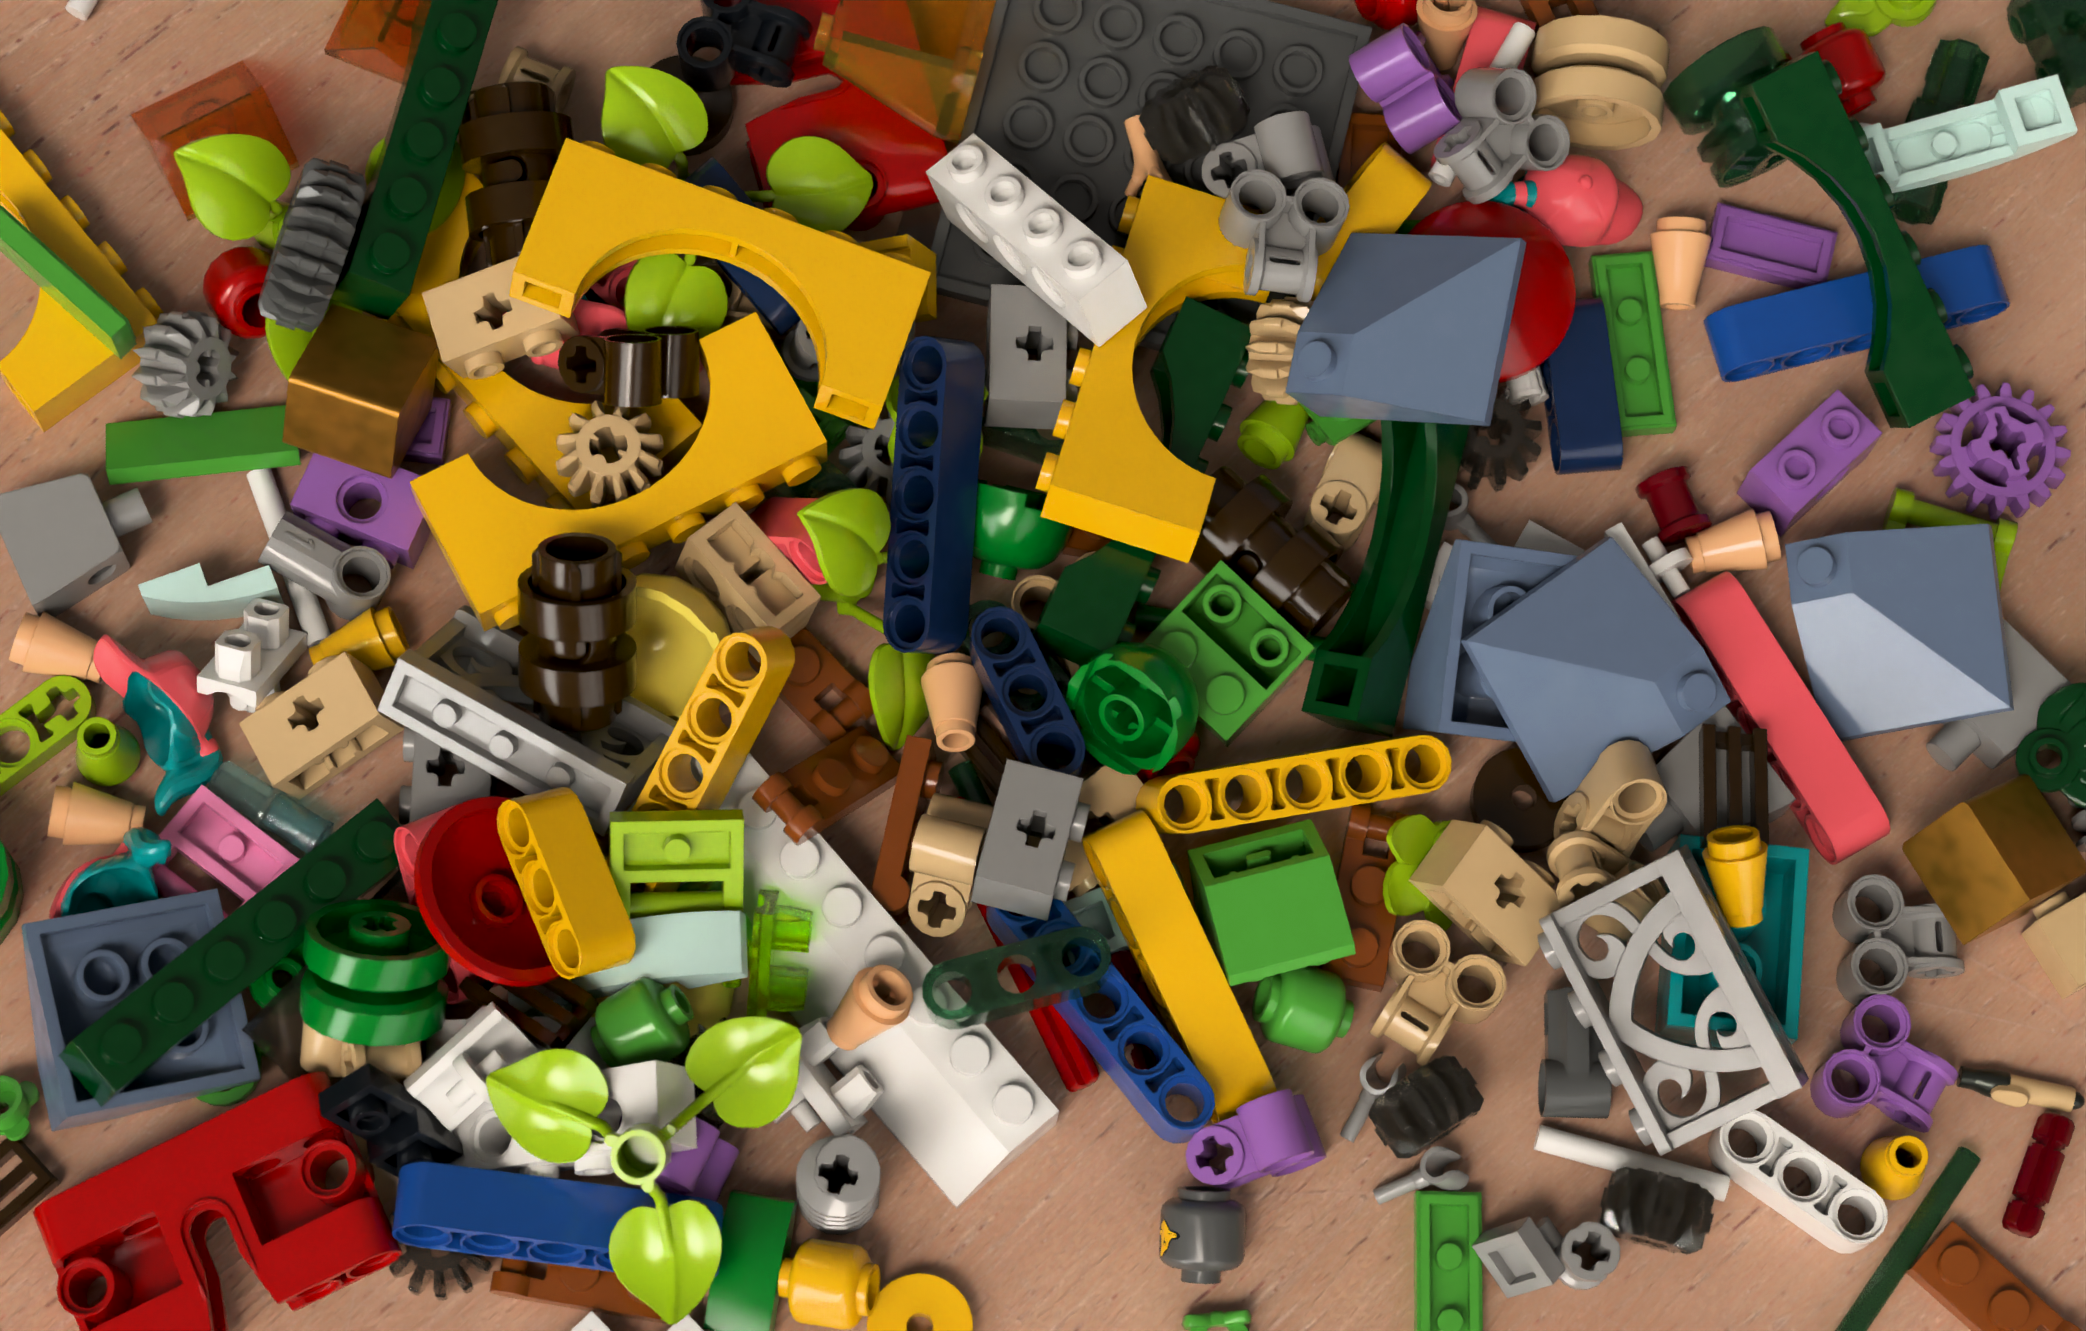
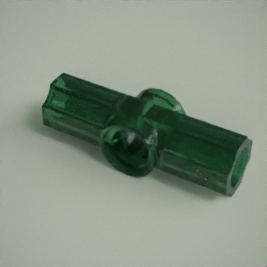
[1891,38,1990,225]

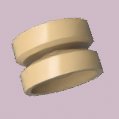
[1531,15,1670,150]

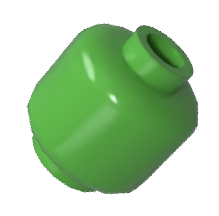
[1252,966,1354,1053]
[591,976,694,1068]

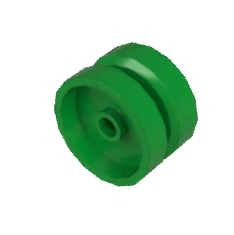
[299,899,451,1046]

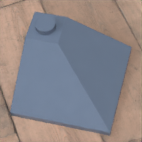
[1285,233,1527,426]
[1785,524,2014,741]
[1460,537,1731,802]
[1403,539,1578,742]
[22,889,261,1132]

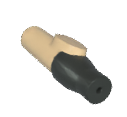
[1957,1066,2085,1112]

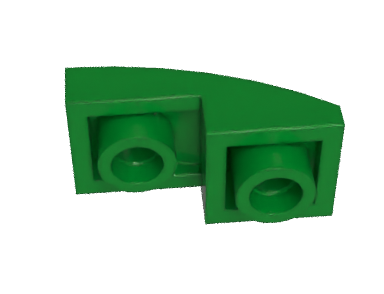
[703,1189,797,1331]

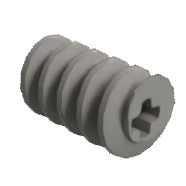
[796,1133,881,1235]

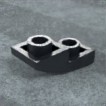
[318,1063,464,1178]

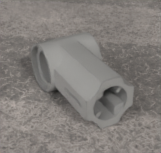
[258,511,391,621]

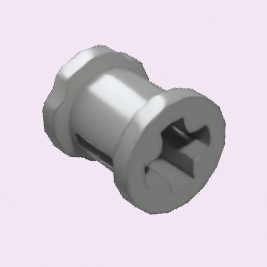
[1554,1222,1620,1290]

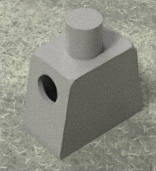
[0,473,153,617]
[1926,618,2072,771]
[1639,706,1796,852]

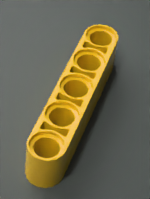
[606,626,795,892]
[1136,735,1452,834]
[1082,809,1277,1124]

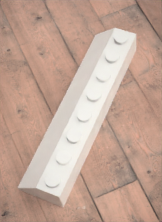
[627,753,1059,1209]

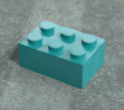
[1655,834,1810,1047]

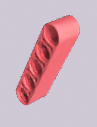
[1670,571,1891,865]

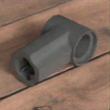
[1538,987,1612,1119]

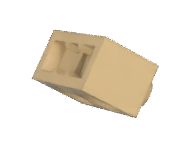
[674,502,821,662]

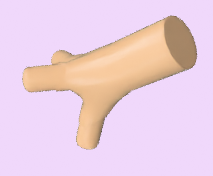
[1124,115,1174,197]

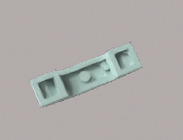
[1862,74,2078,193]
[508,911,748,1017]

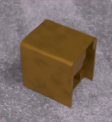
[282,304,439,479]
[1902,774,2086,946]

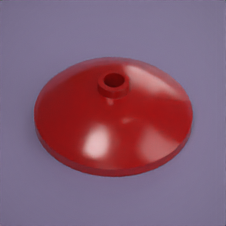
[1408,201,1576,383]
[414,797,560,987]

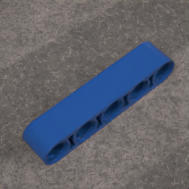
[1703,245,2010,382]
[986,899,1215,1144]
[392,1162,724,1278]

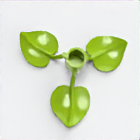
[601,66,873,339]
[174,134,465,381]
[797,488,935,751]
[486,1016,803,1325]

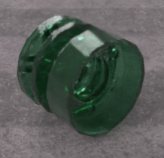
[1663,26,1792,188]

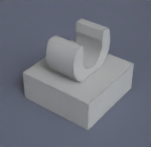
[1472,1216,1566,1299]

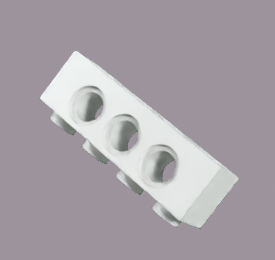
[926,133,1148,347]
[449,1060,697,1179]

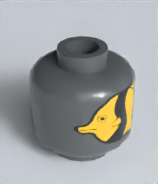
[1159,1186,1246,1284]

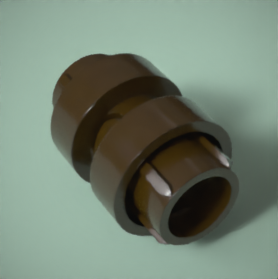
[458,82,574,267]
[1190,466,1357,640]
[517,533,637,732]

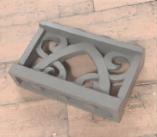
[377,605,677,837]
[1537,844,1809,1156]

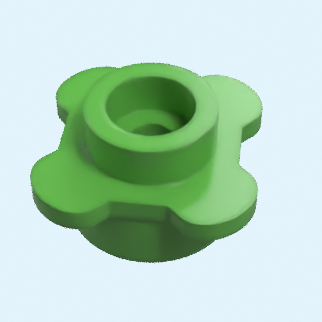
[0,1075,40,1141]

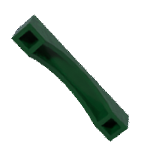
[331,0,498,321]
[1733,51,1976,428]
[1032,296,1251,666]
[1302,420,1470,738]
[59,798,400,1107]

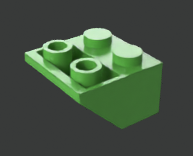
[1143,560,1315,747]
[1187,819,1356,987]

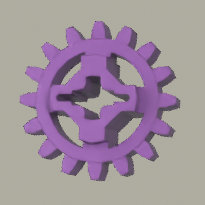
[1929,382,2071,520]

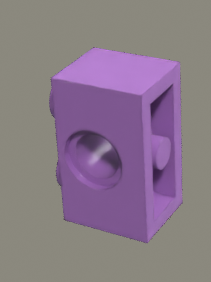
[1737,389,1883,537]
[290,453,431,569]

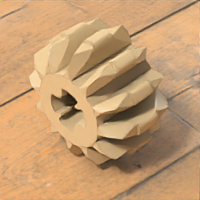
[1245,297,1314,405]
[556,400,664,508]

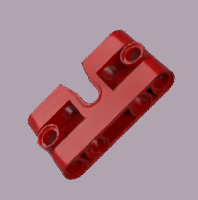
[714,0,947,231]
[33,1071,403,1331]

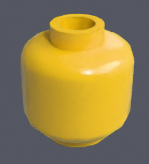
[778,1238,880,1330]

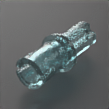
[208,761,334,854]

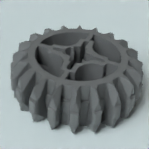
[258,158,367,332]

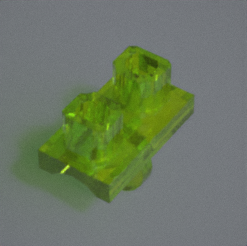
[721,889,813,1017]

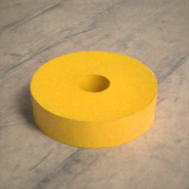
[867,1273,973,1331]

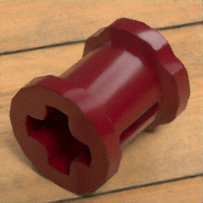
[1635,466,1712,547]

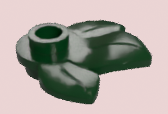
[2015,683,2086,808]

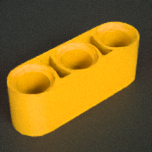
[1310,142,1432,301]
[497,787,636,980]

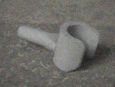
[1444,483,1498,545]
[1340,1052,1407,1143]
[1373,1146,1469,1205]

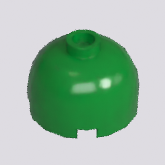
[973,479,1074,581]
[1065,642,1200,775]

